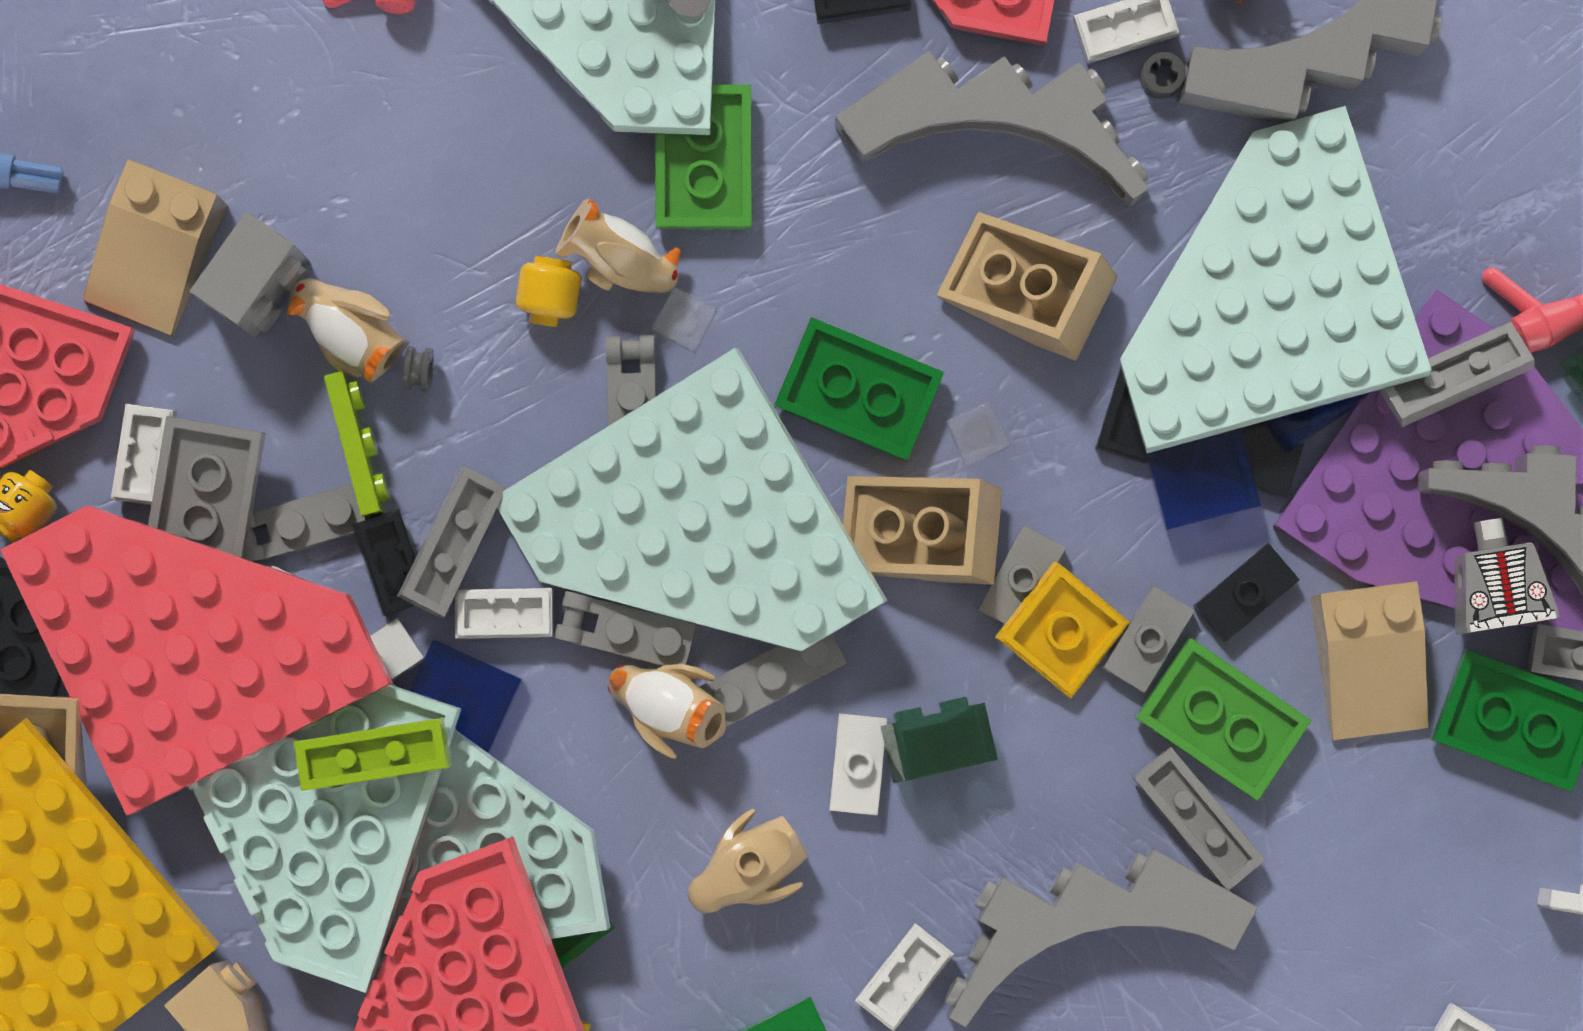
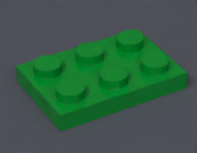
[774,317,944,462]
[1431,649,1583,792]

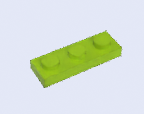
[324,371,390,519]
[294,717,451,791]

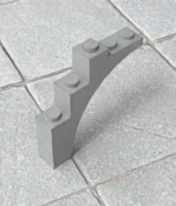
[1178,0,1442,124]
[835,51,1149,208]
[1418,445,1583,597]
[944,848,1258,1027]

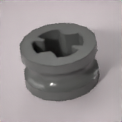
[1140,51,1185,99]
[403,346,434,392]

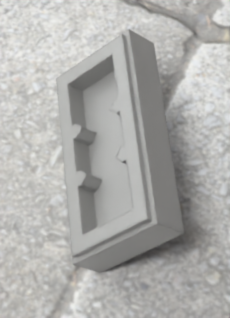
[977,525,1066,625]
[1102,585,1195,693]

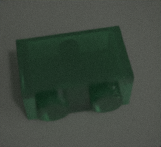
[880,697,998,783]

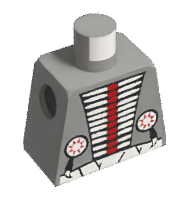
[1454,518,1560,635]

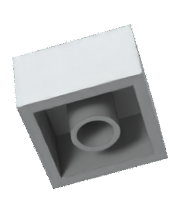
[189,212,309,339]

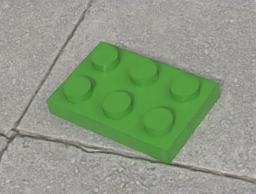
[655,84,752,230]
[1135,638,1312,801]

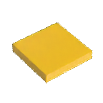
[994,562,1130,698]

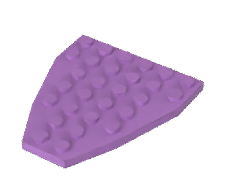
[1273,289,1583,631]

